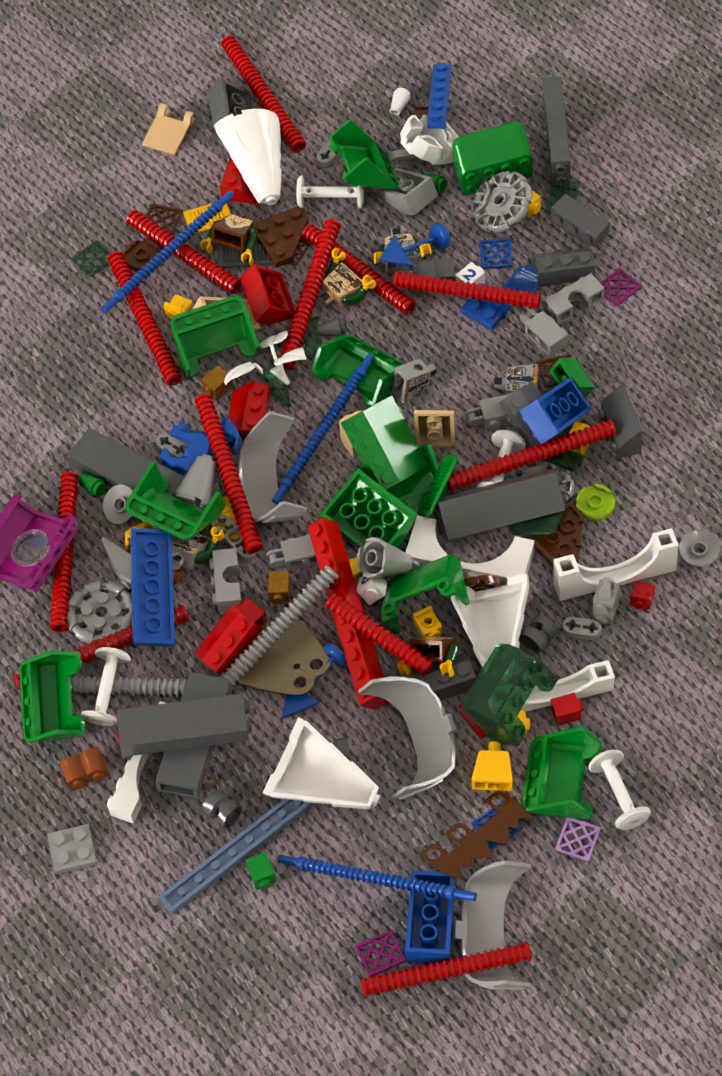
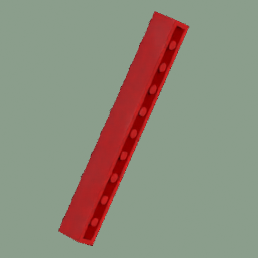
[307,517,389,710]

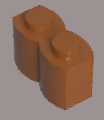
[59,747,109,789]

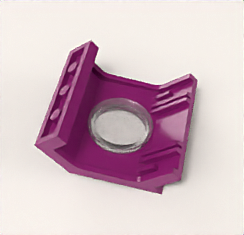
[0,492,79,592]

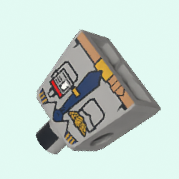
[392,359,437,404]
[494,364,538,395]

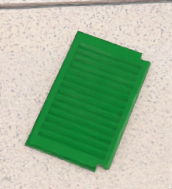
[417,454,458,517]

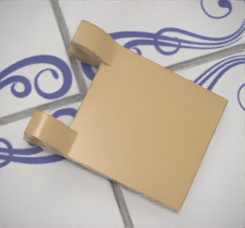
[142,103,196,156]

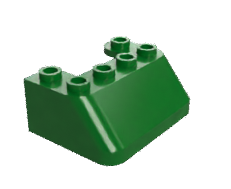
[452,121,533,196]
[19,650,86,743]

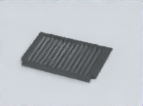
[217,241,274,268]

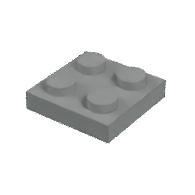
[47,824,97,874]

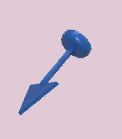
[378,223,450,267]
[281,642,347,719]

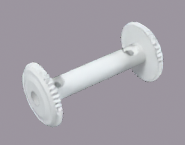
[296,176,364,208]
[477,430,525,488]
[81,647,131,726]
[589,749,651,830]

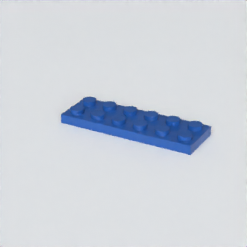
[130,528,175,647]

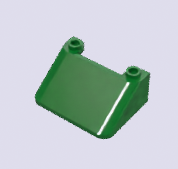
[328,119,400,190]
[170,296,260,379]
[311,335,405,406]
[352,443,448,513]
[125,461,226,540]
[381,554,470,634]
[521,727,602,819]

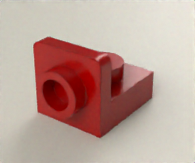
[630,581,655,610]

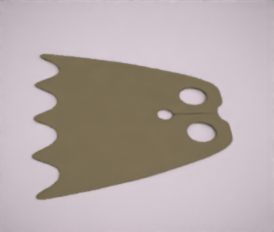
[236,607,331,695]

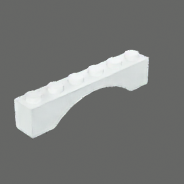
[487,660,615,719]
[107,701,165,824]

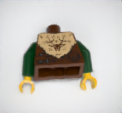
[200,214,257,266]
[397,636,459,677]

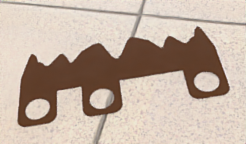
[420,791,535,880]

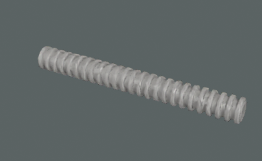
[221,565,339,686]
[70,675,187,697]

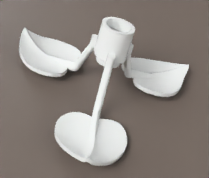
[224,331,306,389]

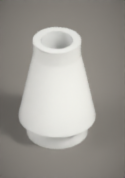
[389,88,410,116]

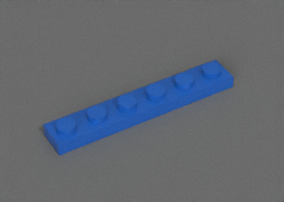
[427,63,451,129]

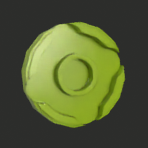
[575,484,616,521]

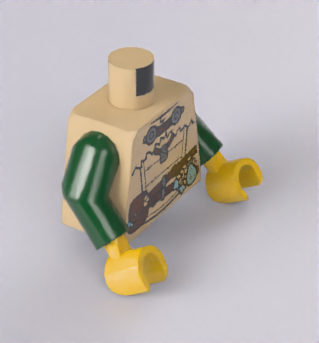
[319,248,376,308]

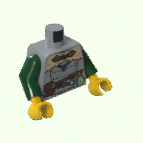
[374,228,432,272]
[172,526,224,570]

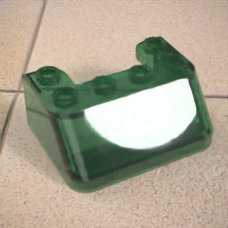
[463,643,558,746]

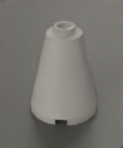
[173,454,216,510]
[357,537,413,578]

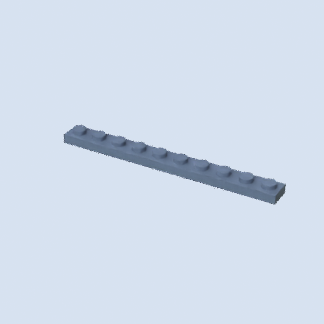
[158,799,316,915]

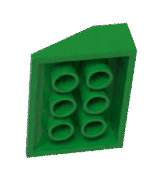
[340,396,428,489]
[320,469,418,549]

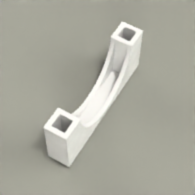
[405,516,535,586]
[553,528,679,601]

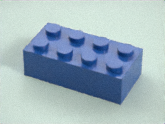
[519,377,592,444]
[405,870,456,964]

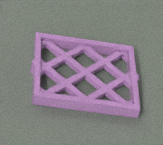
[555,818,601,862]

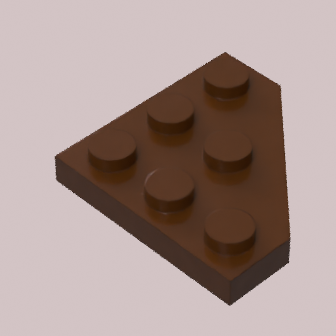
[254,206,308,267]
[524,501,584,568]

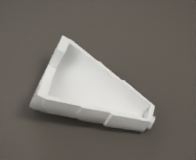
[214,109,282,205]
[450,574,530,685]
[263,717,380,809]

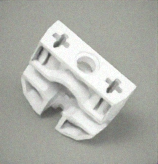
[400,115,459,165]

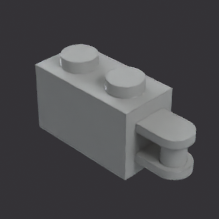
[519,309,568,357]
[465,393,514,430]
[266,534,318,571]
[592,577,620,625]

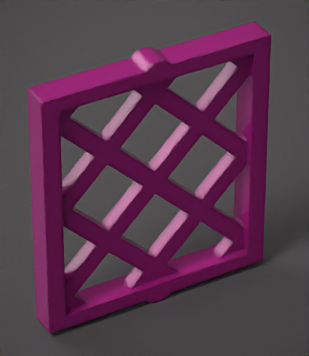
[600,268,642,306]
[355,930,406,976]

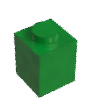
[245,852,276,890]

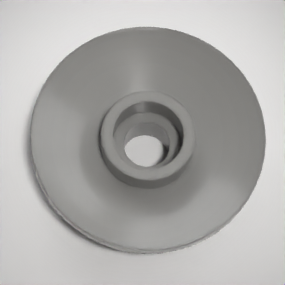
[103,485,133,524]
[679,531,720,567]

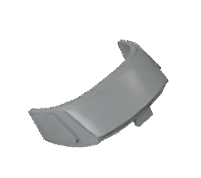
[237,411,307,524]
[358,676,456,801]
[452,861,531,990]

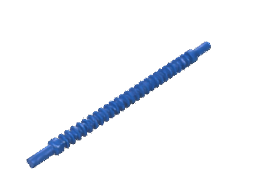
[101,190,235,313]
[272,354,374,504]
[278,855,477,902]

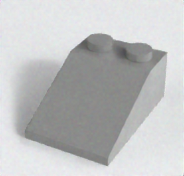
[370,168,438,216]

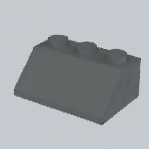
[208,79,252,133]
[532,247,596,287]
[499,381,564,448]
[598,384,642,459]
[404,653,477,700]

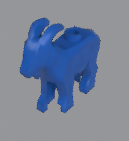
[159,418,243,477]

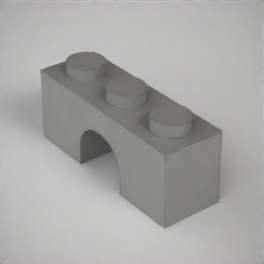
[544,273,605,325]
[209,548,242,612]

